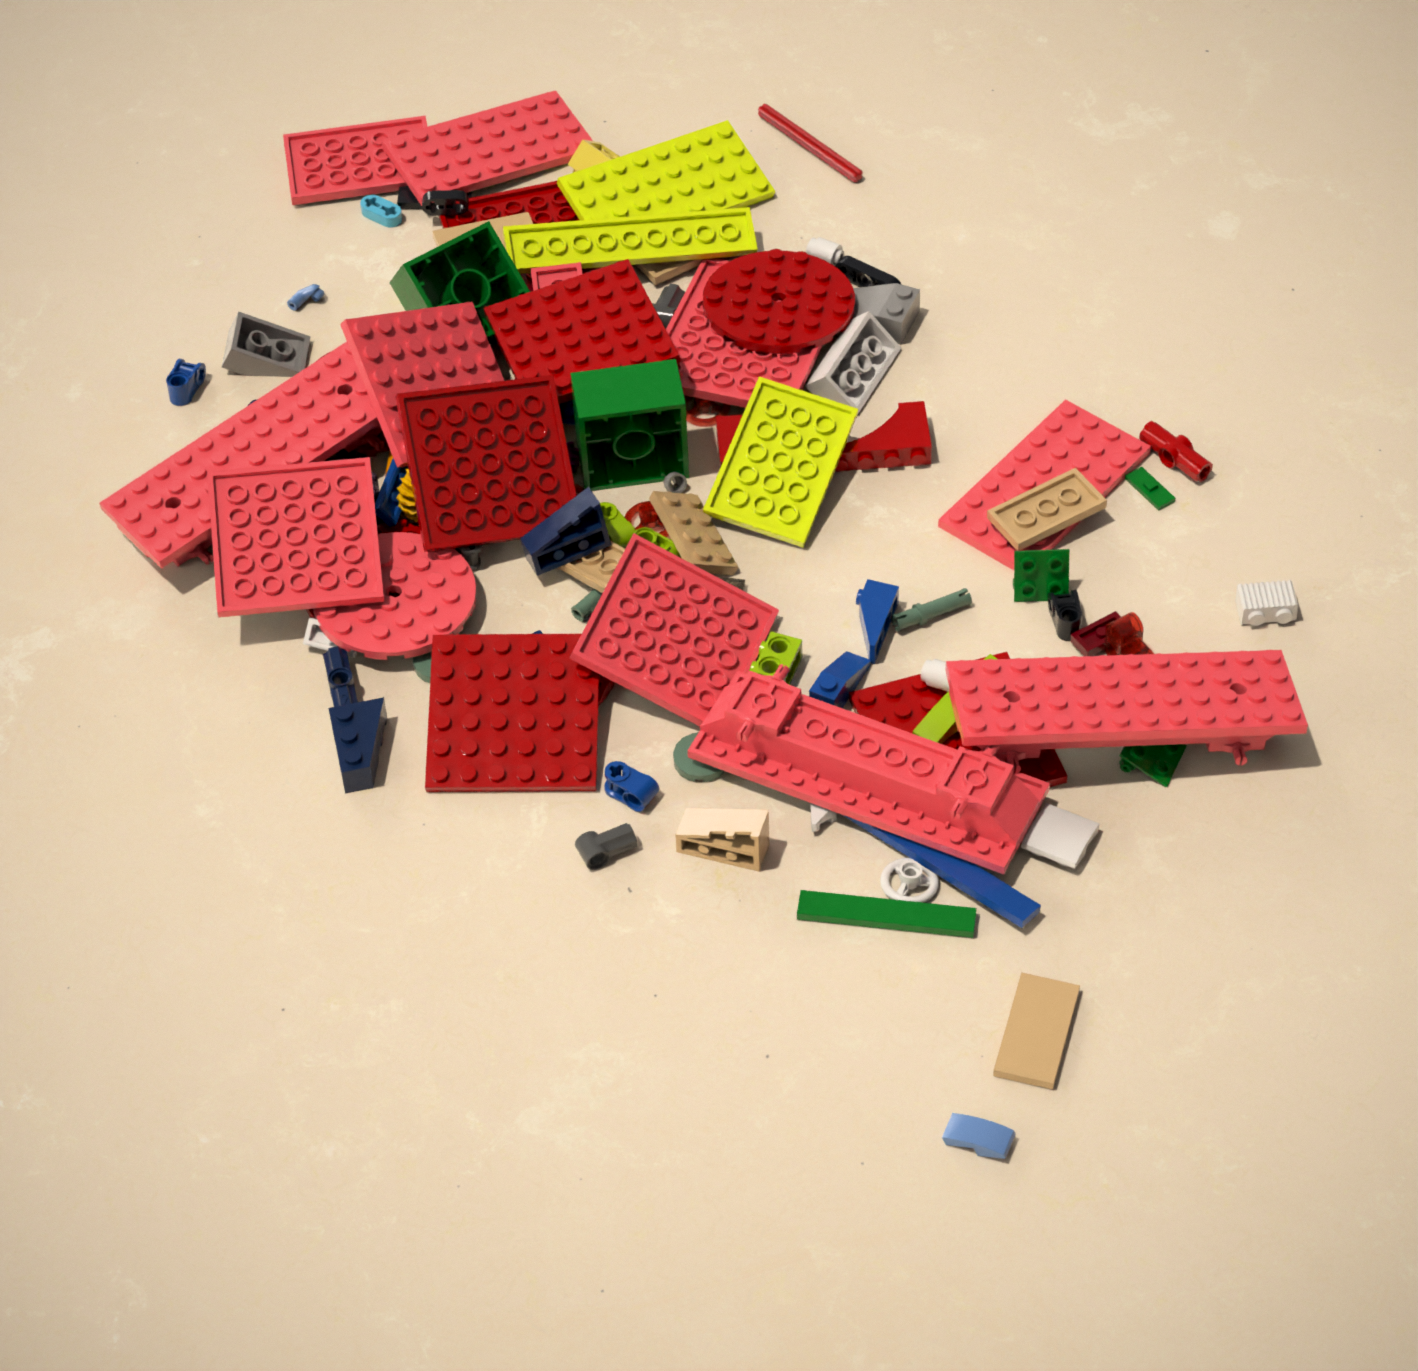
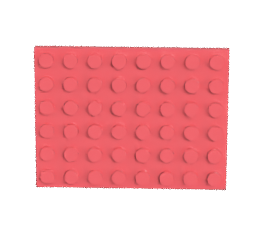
[666,258,823,408]

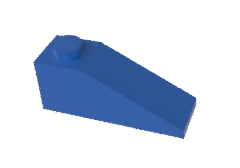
[856,579,899,664]
[809,651,871,708]

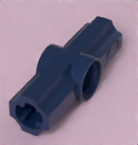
[323,646,358,707]

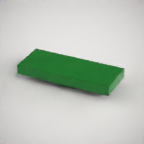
[1125,467,1176,511]

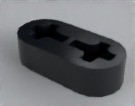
[422,190,469,216]

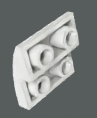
[1021,803,1100,869]

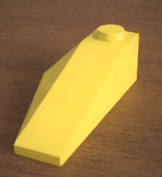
[568,140,620,173]

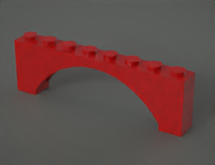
[716,401,932,472]

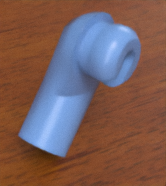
[287,284,325,311]

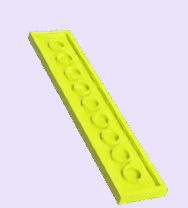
[503,207,758,274]

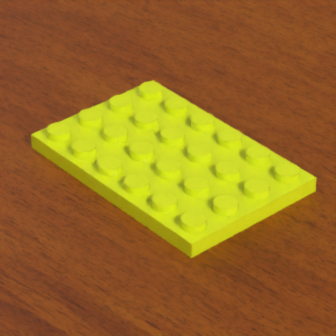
[703,376,858,548]

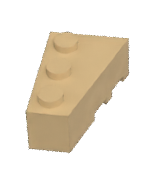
[675,808,770,872]

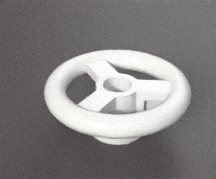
[880,858,939,903]

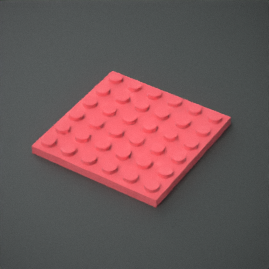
[340,302,505,468]
[207,457,384,618]
[569,533,779,727]

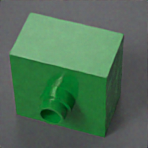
[389,221,530,345]
[570,359,689,491]

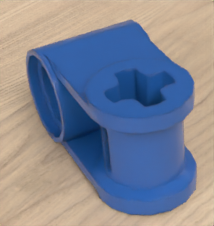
[166,358,206,406]
[604,761,659,812]

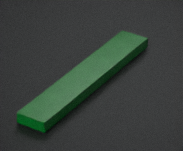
[797,890,977,938]

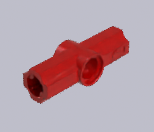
[1139,421,1213,483]

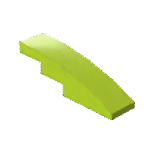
[912,654,997,744]

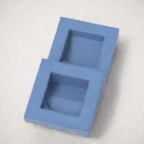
[942,1113,1016,1159]

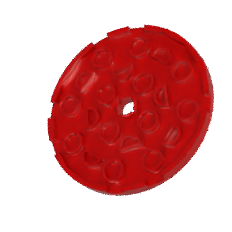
[703,249,855,354]

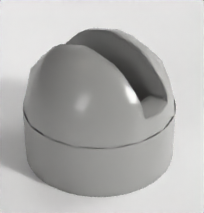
[663,472,687,493]

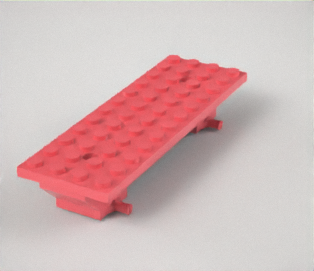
[99,342,384,569]
[945,650,1308,774]
[687,664,1050,875]

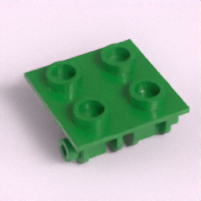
[1012,549,1070,602]
[1119,744,1187,787]

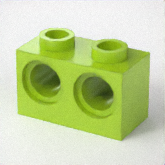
[749,631,802,685]

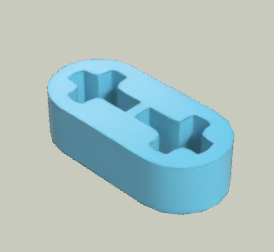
[360,195,403,228]

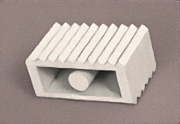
[1235,579,1298,626]

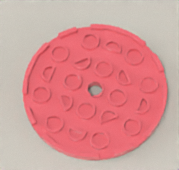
[313,532,476,660]

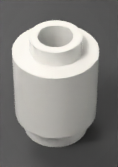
[806,237,845,266]
[921,659,950,692]

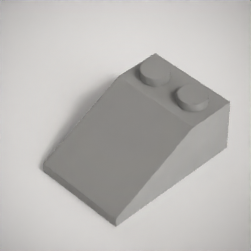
[852,283,920,344]
[222,312,311,377]

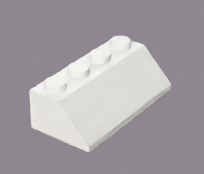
[805,311,901,413]

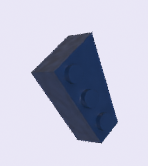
[520,487,611,576]
[328,697,388,794]

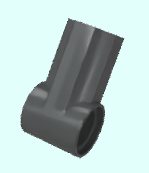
[652,283,685,329]
[575,823,637,870]

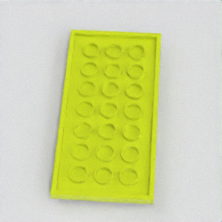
[557,120,775,220]

